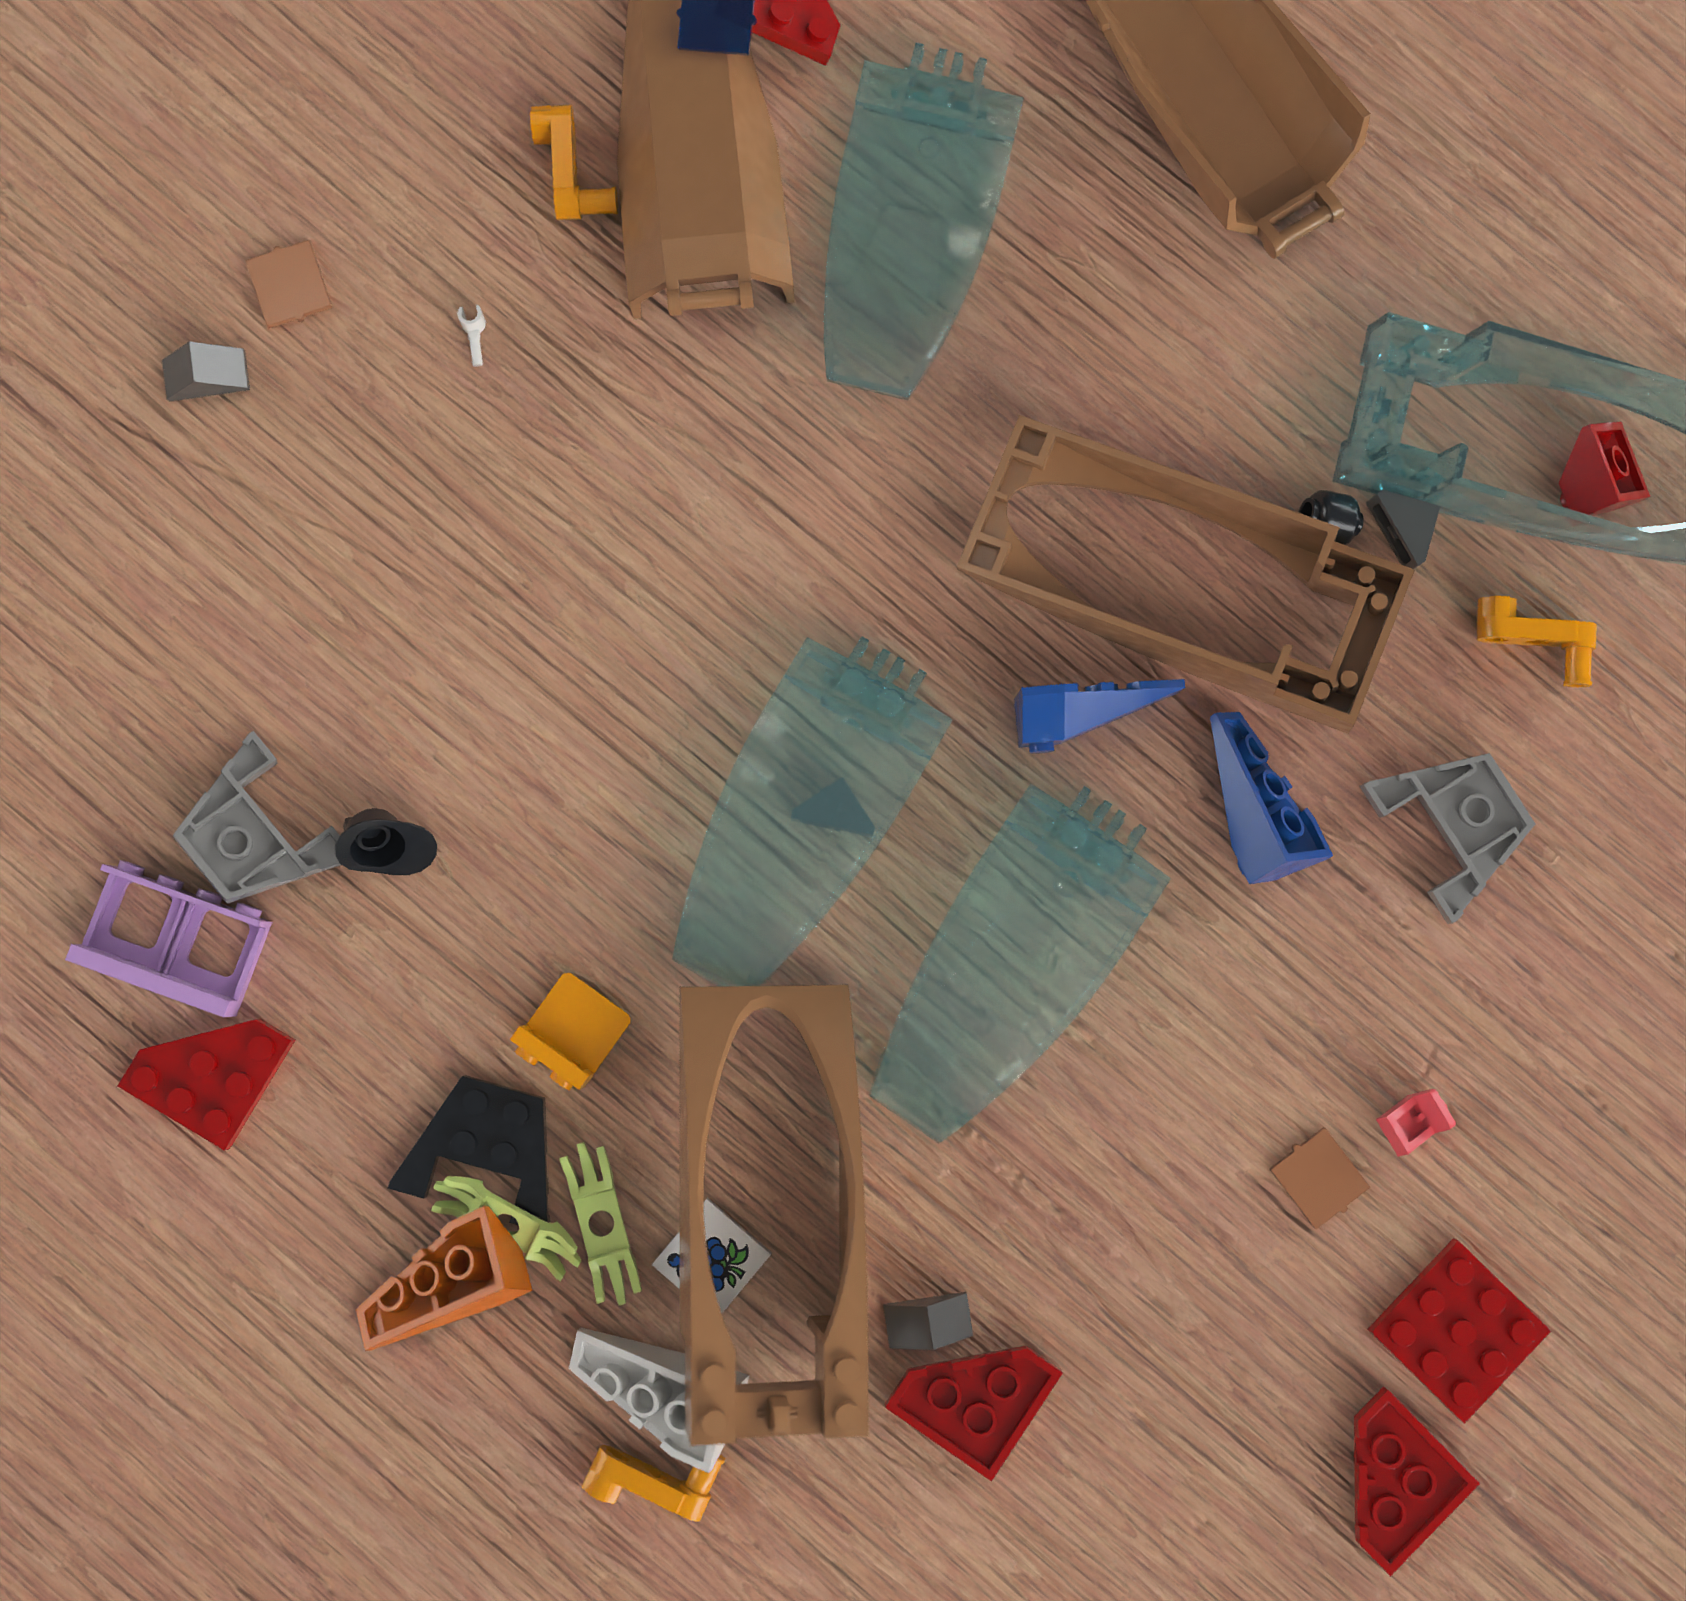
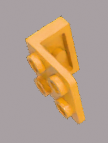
[510,973,631,1091]

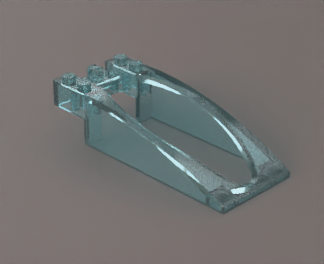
[1332,312,1686,565]

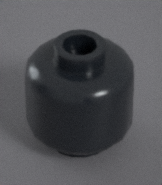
[1298,490,1364,545]

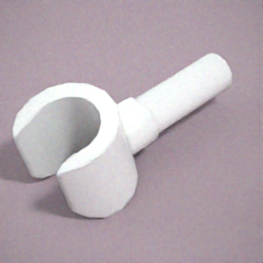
[457,305,486,366]

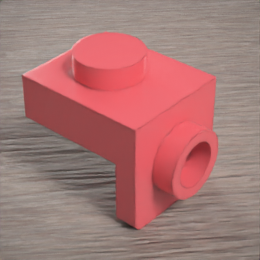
[1376,1089,1456,1156]

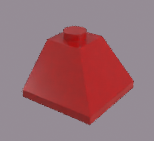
[1559,421,1651,521]

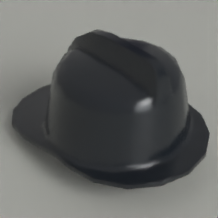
[335,808,437,875]

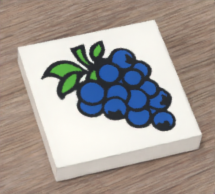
[652,1197,772,1313]

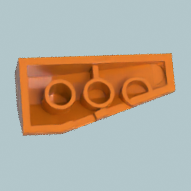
[356,1206,533,1351]

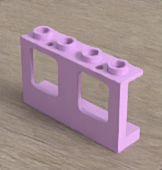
[65,860,272,1017]

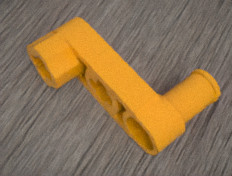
[530,105,618,220]
[1477,596,1597,688]
[581,1445,725,1522]

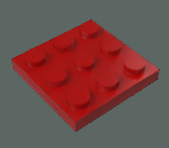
[1367,1238,1551,1424]

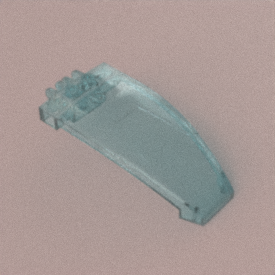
[824,43,1024,400]
[672,636,953,986]
[869,784,1171,1144]

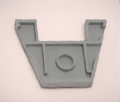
[173,731,341,904]
[1359,753,1535,924]

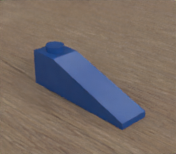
[1014,679,1185,754]
[1210,712,1333,884]

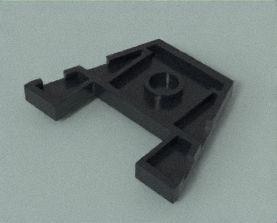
[387,1075,550,1226]

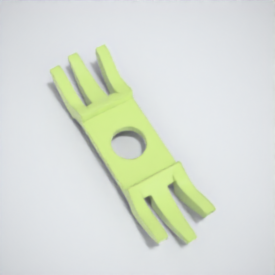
[559,1142,642,1305]
[431,1176,582,1282]

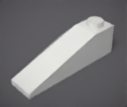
[569,1327,749,1473]

